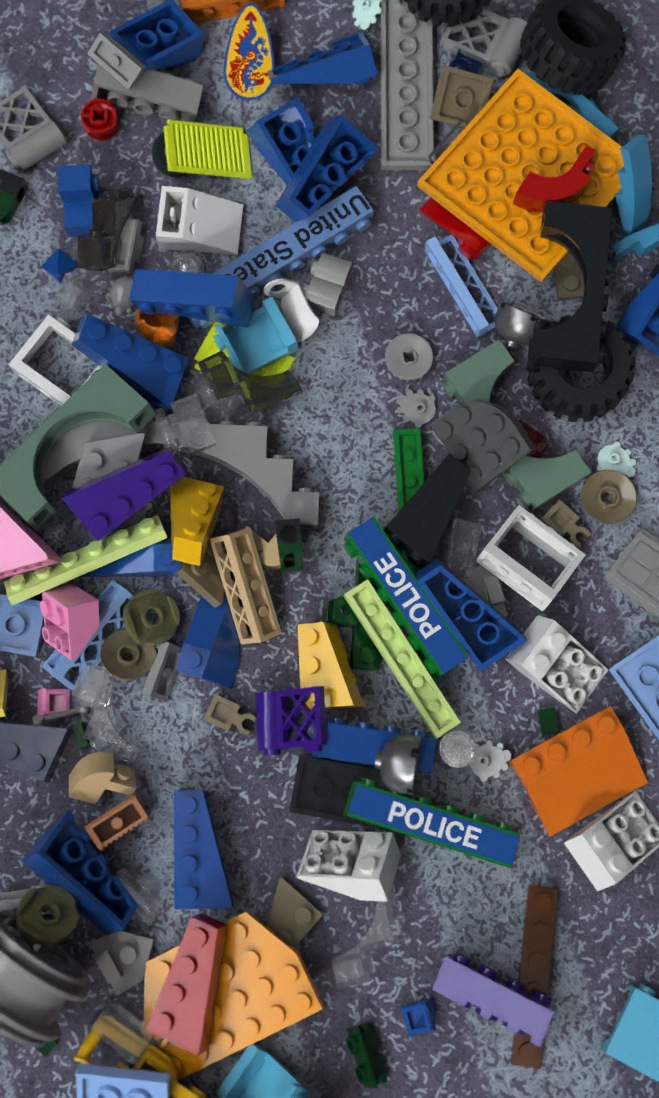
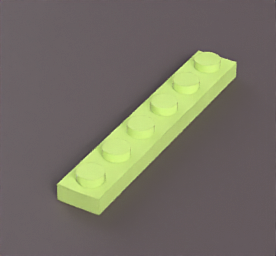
[4,515,167,606]
[343,579,461,739]

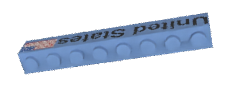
[189,186,374,329]

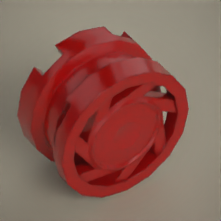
[81,98,120,141]

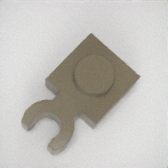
[540,500,591,548]
[203,694,257,735]

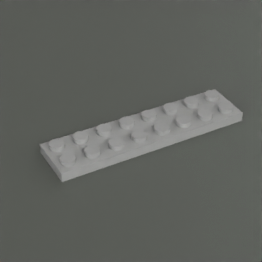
[381,0,434,170]

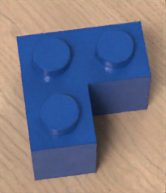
[58,164,104,237]

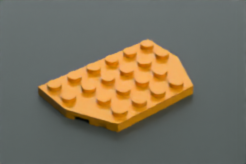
[144,911,324,1080]

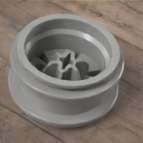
[0,910,89,1048]

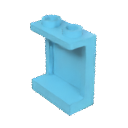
[213,296,298,380]
[600,983,659,1082]
[216,1043,311,1098]

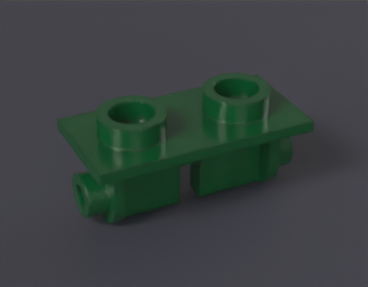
[346,1022,388,1089]

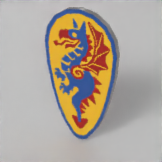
[223,3,274,101]

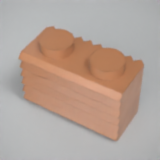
[85,793,150,850]

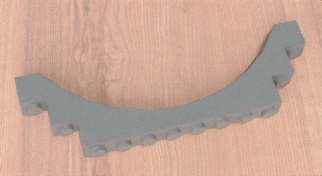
[0,418,320,530]

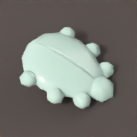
[352,0,383,30]
[597,442,636,478]

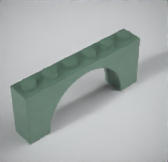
[443,339,591,512]
[0,364,156,531]

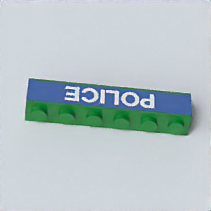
[343,517,469,678]
[343,778,521,868]

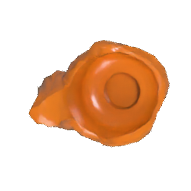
[135,308,180,350]

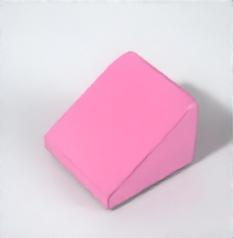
[37,688,71,717]

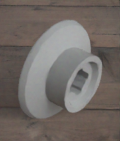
[385,333,433,380]

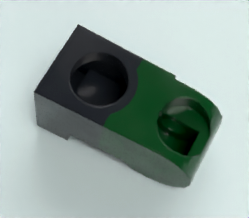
[0,169,28,225]
[274,518,304,573]

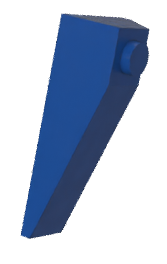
[267,32,378,84]
[615,273,659,357]

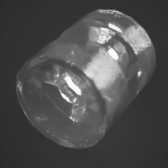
[439,730,477,769]

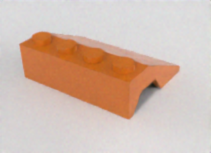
[508,706,648,837]

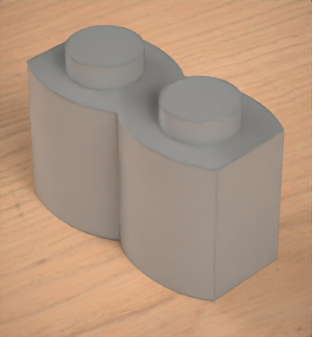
[303,253,353,317]

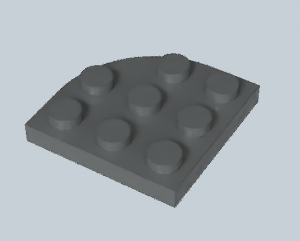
[432,400,536,493]

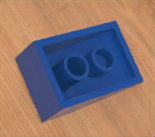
[109,0,204,71]

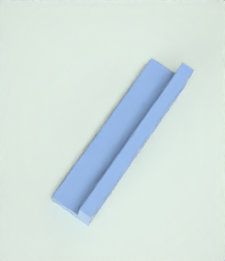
[425,234,498,338]
[42,579,133,693]

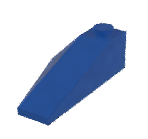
[247,97,332,211]
[75,522,183,577]
[175,573,240,689]

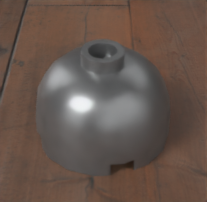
[495,301,551,349]
[375,735,421,795]

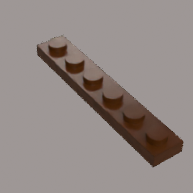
[511,885,558,1069]

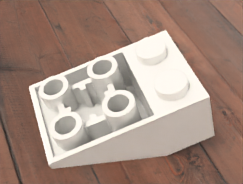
[156,186,243,255]
[505,615,608,714]
[564,790,659,891]
[297,830,401,902]

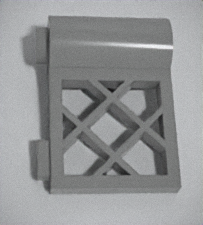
[440,8,527,77]
[0,86,67,171]

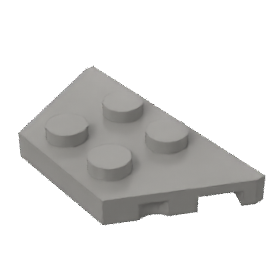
[72,432,146,534]

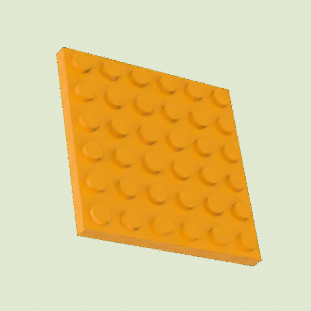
[417,69,624,283]

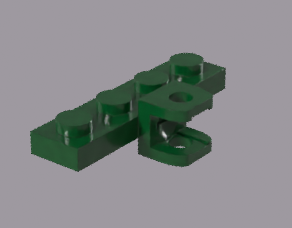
[326,559,380,671]

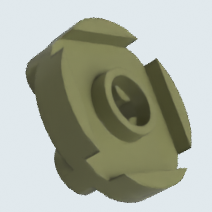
[123,589,180,646]
[16,885,78,948]

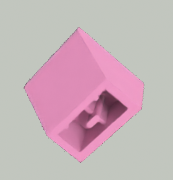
[40,583,100,660]

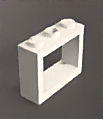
[8,315,102,406]
[476,505,586,612]

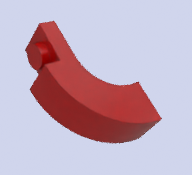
[513,145,596,212]

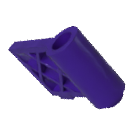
[255,686,327,756]

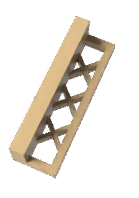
[209,527,282,645]

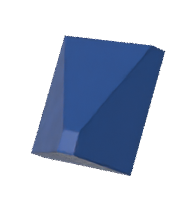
[41,248,78,284]
[401,997,436,1036]

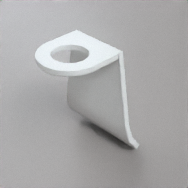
[264,278,320,343]

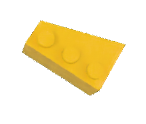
[170,476,224,566]
[298,622,367,710]

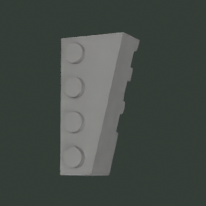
[91,64,203,122]

